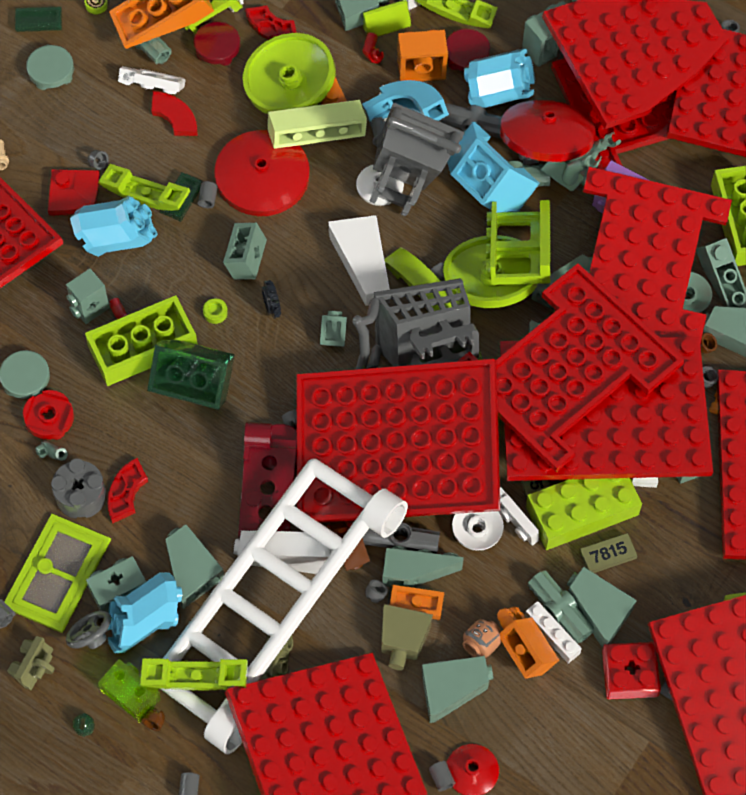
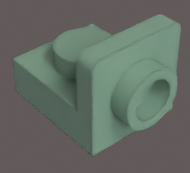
[320,311,347,347]

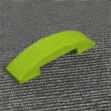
[416,0,497,28]
[98,164,190,211]
[384,247,457,311]
[140,659,248,690]

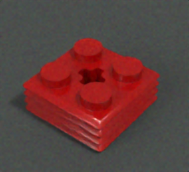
[602,642,661,699]

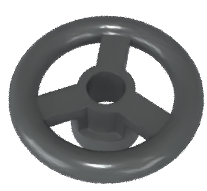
[66,610,112,649]

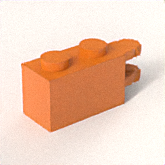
[497,606,560,679]

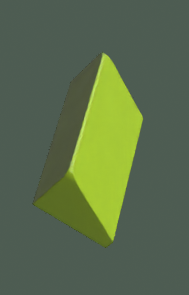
[363,0,411,36]

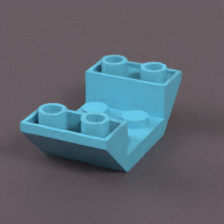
[447,122,540,213]

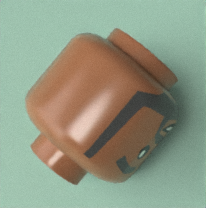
[463,619,501,658]

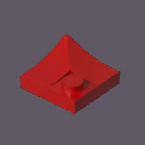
[48,169,100,216]

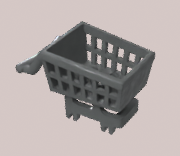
[369,103,464,216]
[352,278,479,370]

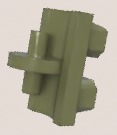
[8,636,55,690]

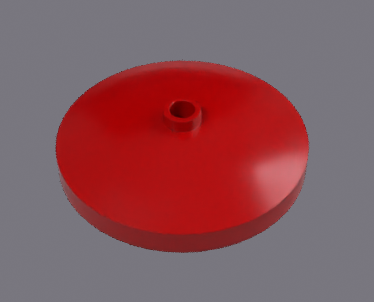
[500,100,596,162]
[215,130,310,216]

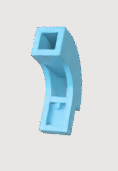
[362,80,449,122]

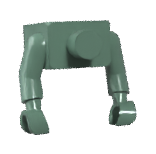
[541,132,621,191]

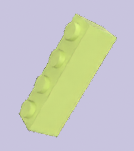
[267,100,367,149]

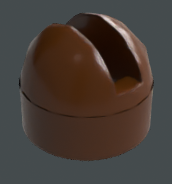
[700,333,717,354]
[142,708,165,731]

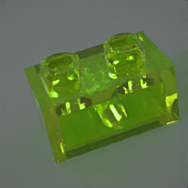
[98,659,161,723]

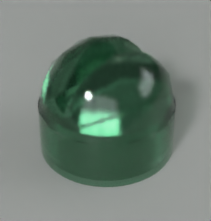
[73,713,95,736]

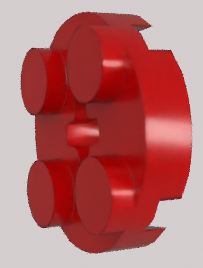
[23,390,74,440]

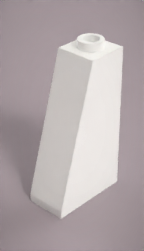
[329,215,390,306]
[234,531,333,574]

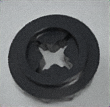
[261,280,281,319]

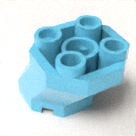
[464,49,535,108]
[70,196,157,257]
[107,572,182,653]

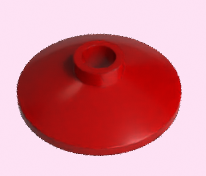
[447,744,499,795]

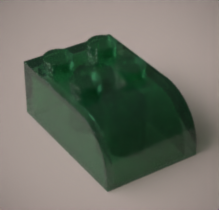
[147,340,235,410]

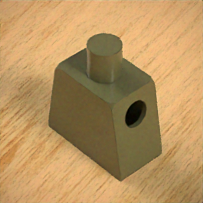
[381,604,433,670]

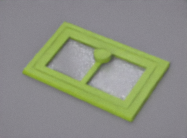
[4,514,111,633]

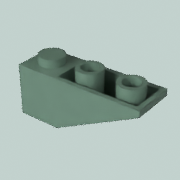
[696,238,746,308]
[382,546,464,587]

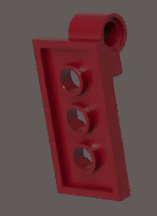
[238,422,297,538]

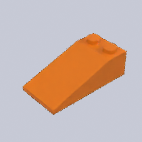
[109,0,214,49]

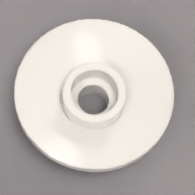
[356,164,404,206]
[452,511,503,550]

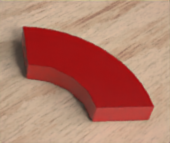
[245,5,297,40]
[152,91,198,136]
[107,458,148,524]

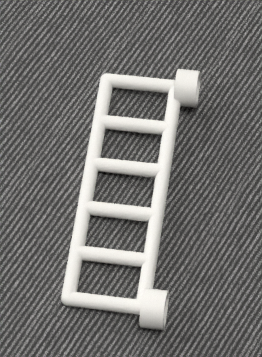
[160,459,408,754]

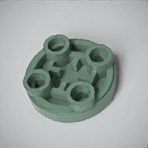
[26,45,74,90]
[0,350,50,398]

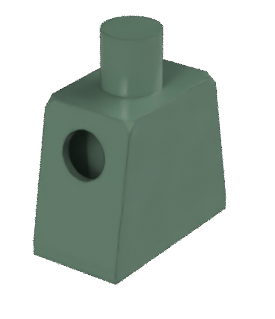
[335,0,390,31]

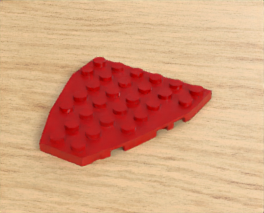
[542,0,728,129]

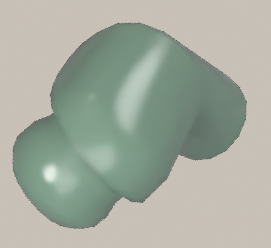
[35,441,68,461]

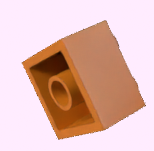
[397,29,448,81]

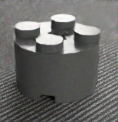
[51,458,106,519]

